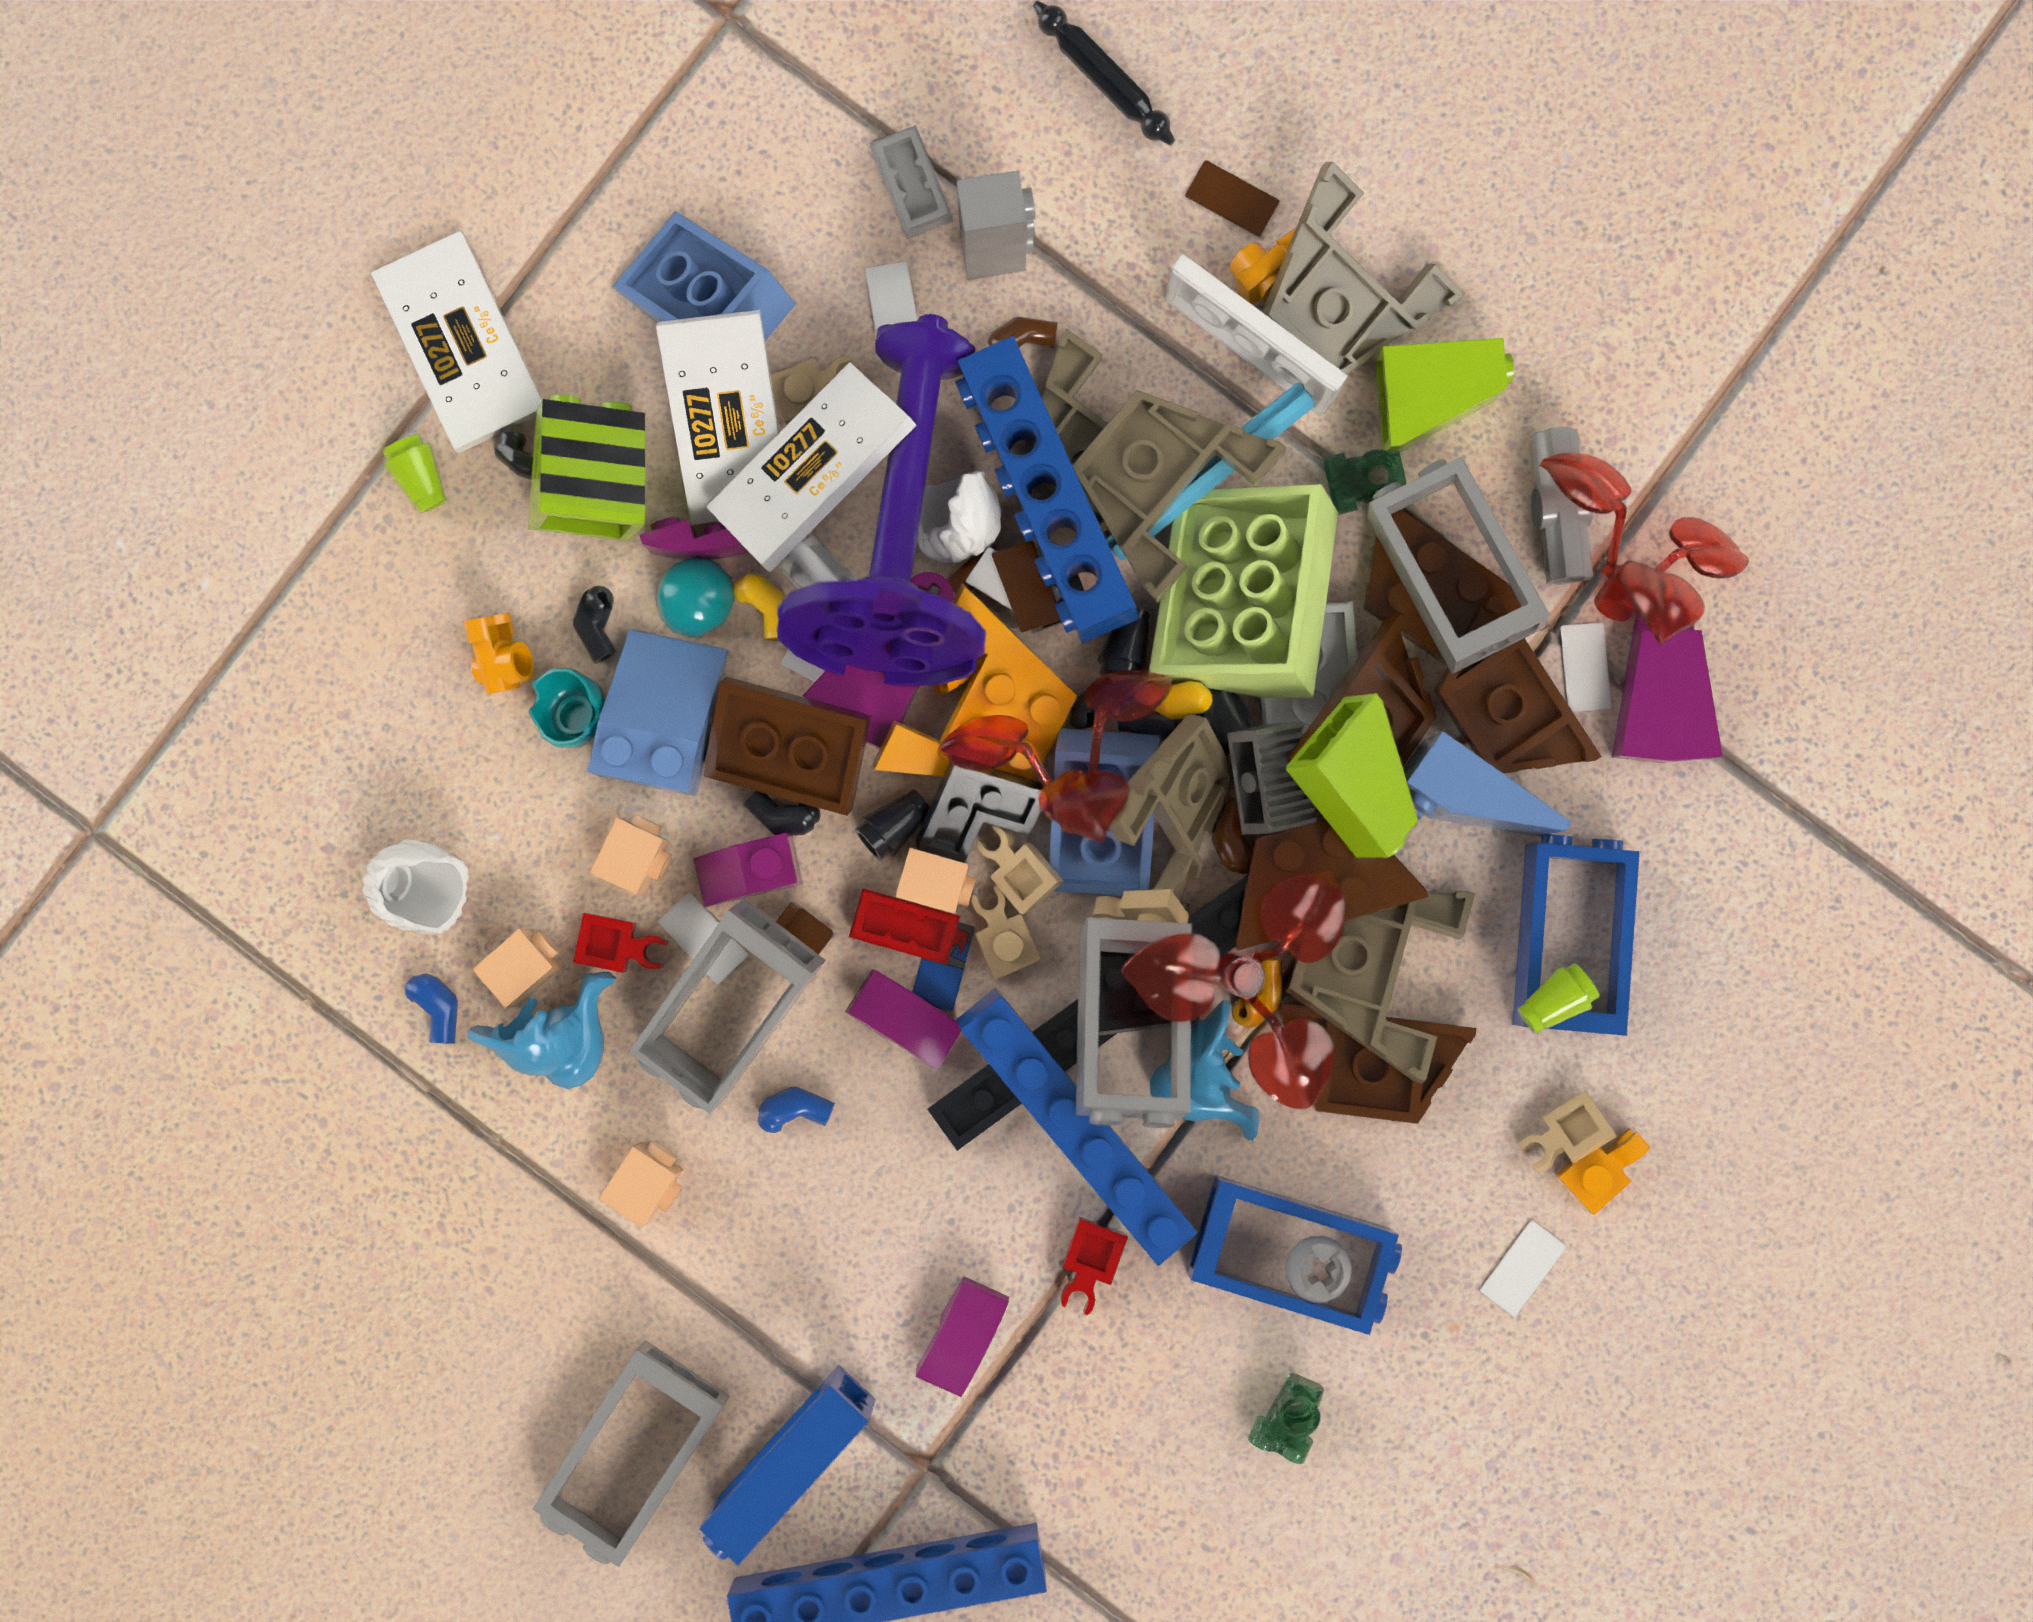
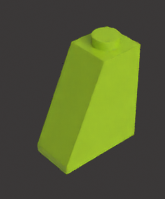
[1374,338,1514,457]
[1285,693,1418,858]

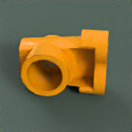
[1230,228,1296,305]
[463,612,534,694]

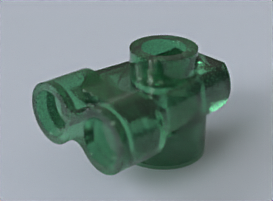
[1322,449,1407,515]
[1248,1373,1324,1464]

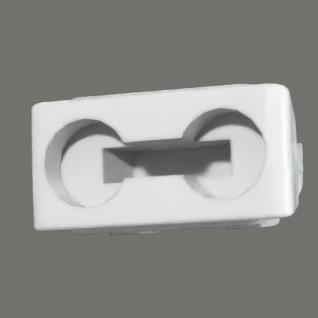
[777,534,857,589]

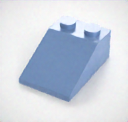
[613,211,796,341]
[587,629,728,797]
[1049,729,1160,896]
[1403,731,1572,836]

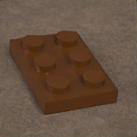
[703,677,871,816]

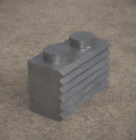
[1227,721,1317,834]

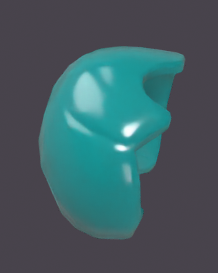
[656,557,735,638]
[528,668,605,748]

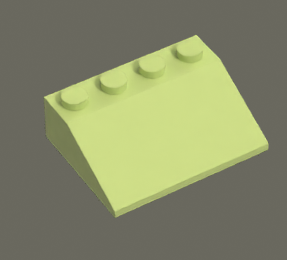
[1149,484,1338,698]

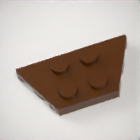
[1364,509,1522,666]
[1434,595,1602,774]
[1286,614,1437,768]
[1235,819,1429,951]
[1278,1003,1476,1124]

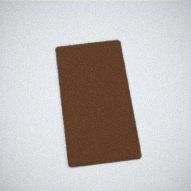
[1185,160,1280,237]
[992,541,1060,632]

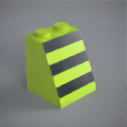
[528,394,645,541]

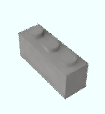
[956,170,1036,280]

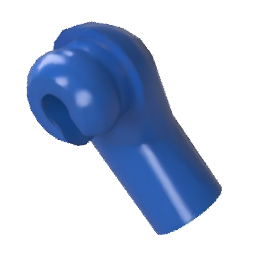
[405,974,458,1044]
[757,1087,835,1133]

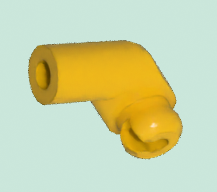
[733,573,785,641]
[1133,677,1212,720]
[1231,958,1282,1028]

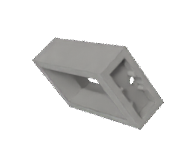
[1367,457,1550,674]
[628,898,826,1114]
[1076,918,1191,1128]
[532,1340,730,1567]

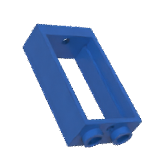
[1512,834,1640,1036]
[1187,1175,1402,1335]
[699,1364,876,1566]

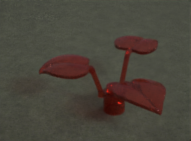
[1539,453,1749,644]
[937,670,1173,843]
[1121,870,1345,1109]

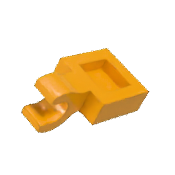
[1555,1129,1651,1215]

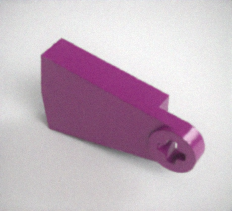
[802,572,954,750]
[1612,582,1723,763]

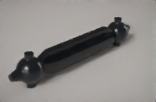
[1033,1,1175,146]

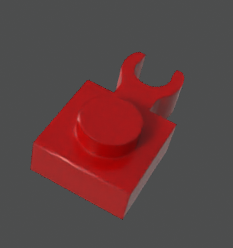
[573,913,669,973]
[1061,1216,1128,1315]

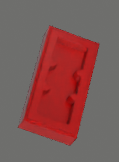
[849,888,960,965]

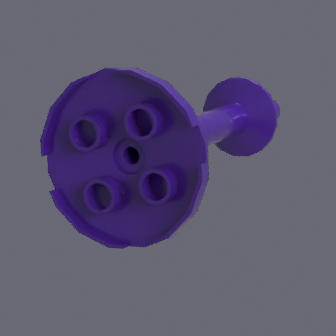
[777,314,986,686]

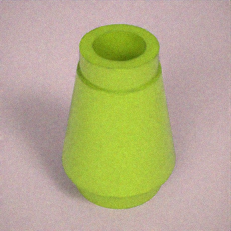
[382,434,447,513]
[1517,963,1600,1034]

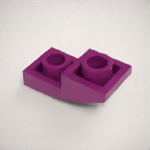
[639,517,749,560]
[845,969,962,1070]
[915,1276,1009,1397]

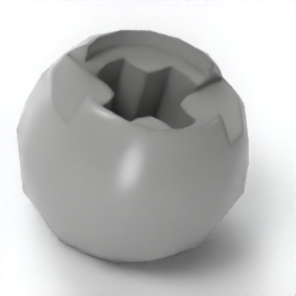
[1286,1236,1352,1303]

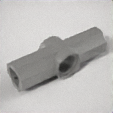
[1531,427,1593,585]

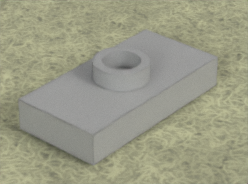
[870,125,953,239]

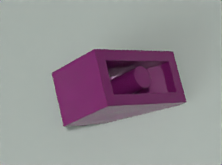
[693,833,804,907]

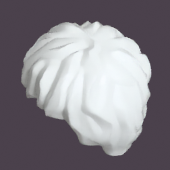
[917,470,1001,563]
[362,839,469,935]

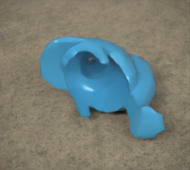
[467,971,616,1089]
[1150,1000,1259,1141]

